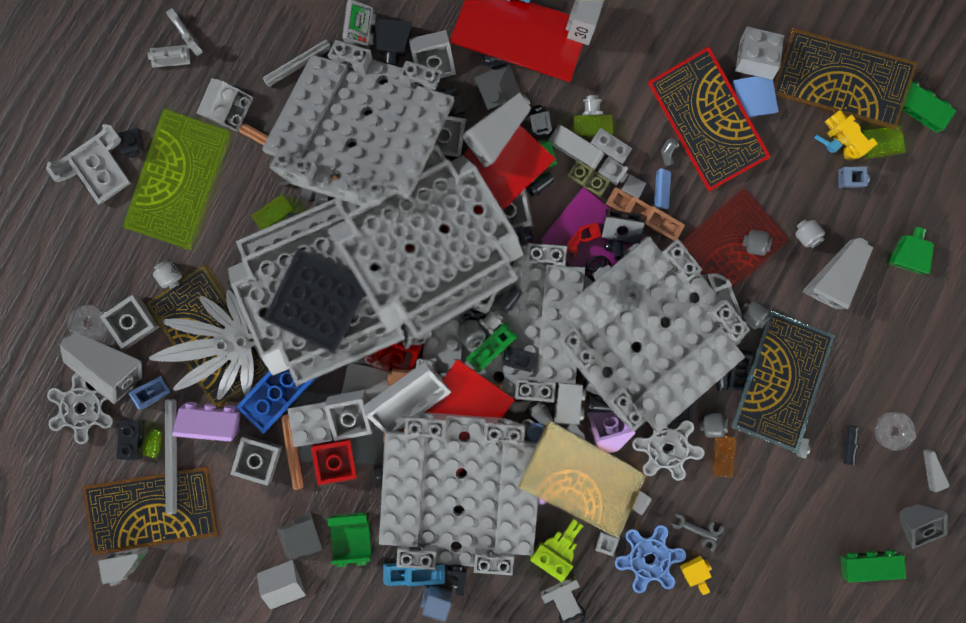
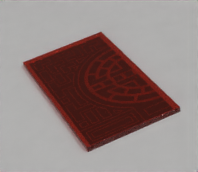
[681,188,789,289]

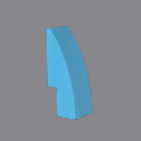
[383,563,445,586]

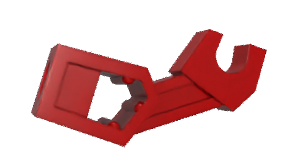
[565,222,601,262]

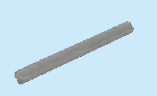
[165,399,177,514]

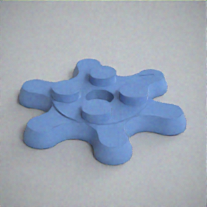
[615,525,686,593]

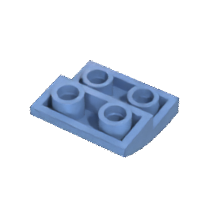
[732,76,778,118]

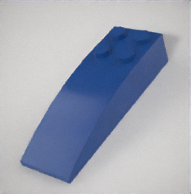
[236,369,320,434]

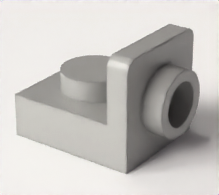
[597,156,629,186]

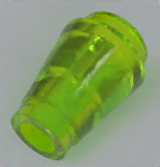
[141,429,162,459]

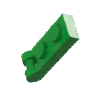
[466,322,519,373]

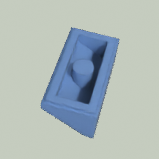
[654,169,671,209]

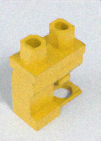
[825,110,878,161]

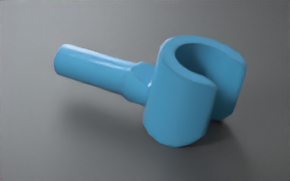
[814,134,842,153]

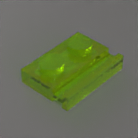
[862,125,906,159]

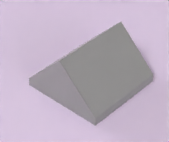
[257,560,307,609]

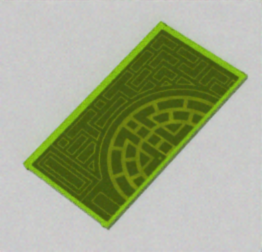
[123,109,229,250]

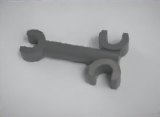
[671,513,724,552]

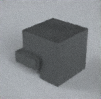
[277,513,323,560]

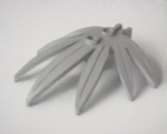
[149,290,256,400]

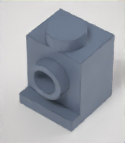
[838,167,870,188]

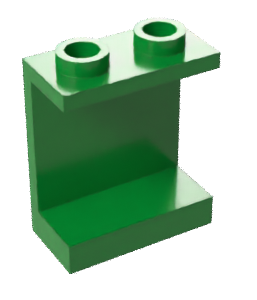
[328,512,372,567]

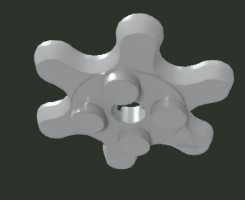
[47,373,113,444]
[632,420,704,481]

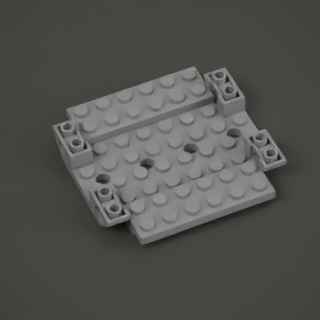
[262,40,454,207]
[327,145,523,339]
[228,198,406,386]
[559,237,750,433]
[423,243,585,402]
[379,413,541,575]

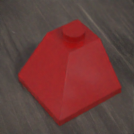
[374,341,422,370]

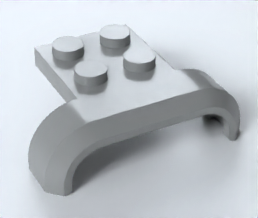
[46,124,131,204]

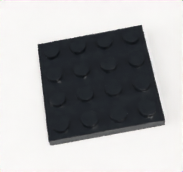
[263,248,365,355]

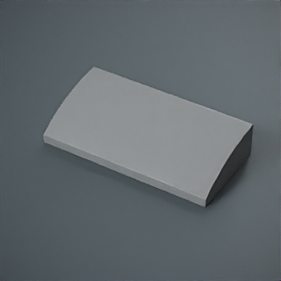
[363,361,451,433]

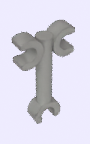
[166,8,203,56]

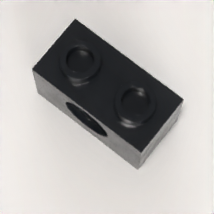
[601,209,645,244]
[116,419,145,461]

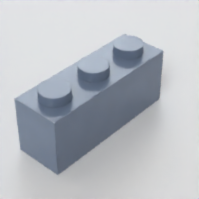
[420,584,453,622]

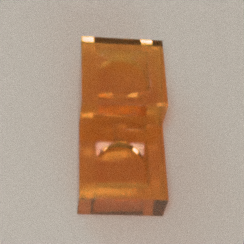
[712,437,736,478]

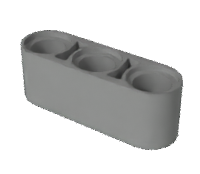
[548,125,605,170]

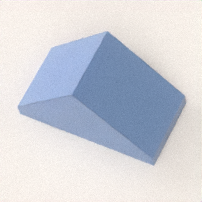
[128,376,170,410]

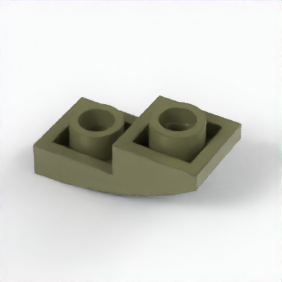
[567,160,611,198]

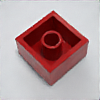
[311,438,357,485]

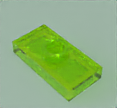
[574,115,613,136]
[251,194,294,230]

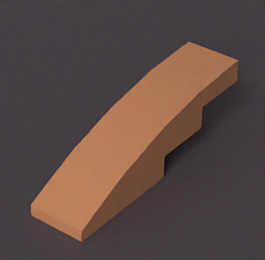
[605,188,685,242]

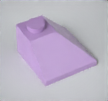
[587,412,635,455]

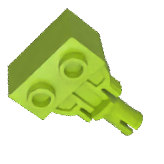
[529,519,584,583]

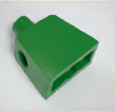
[888,227,934,275]

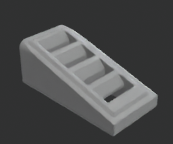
[923,449,950,492]

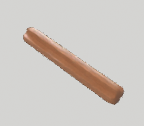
[281,414,304,490]

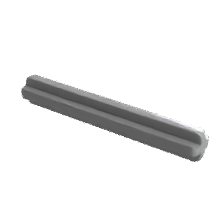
[263,40,332,87]

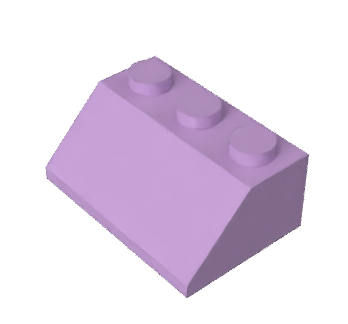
[172,402,241,441]

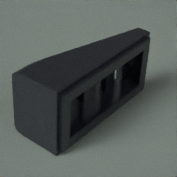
[728,350,754,391]

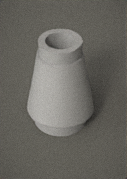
[528,401,555,429]

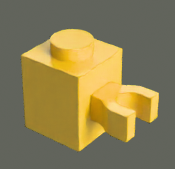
[679,556,712,595]

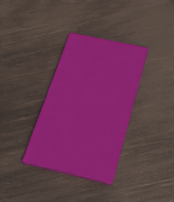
[540,187,663,282]

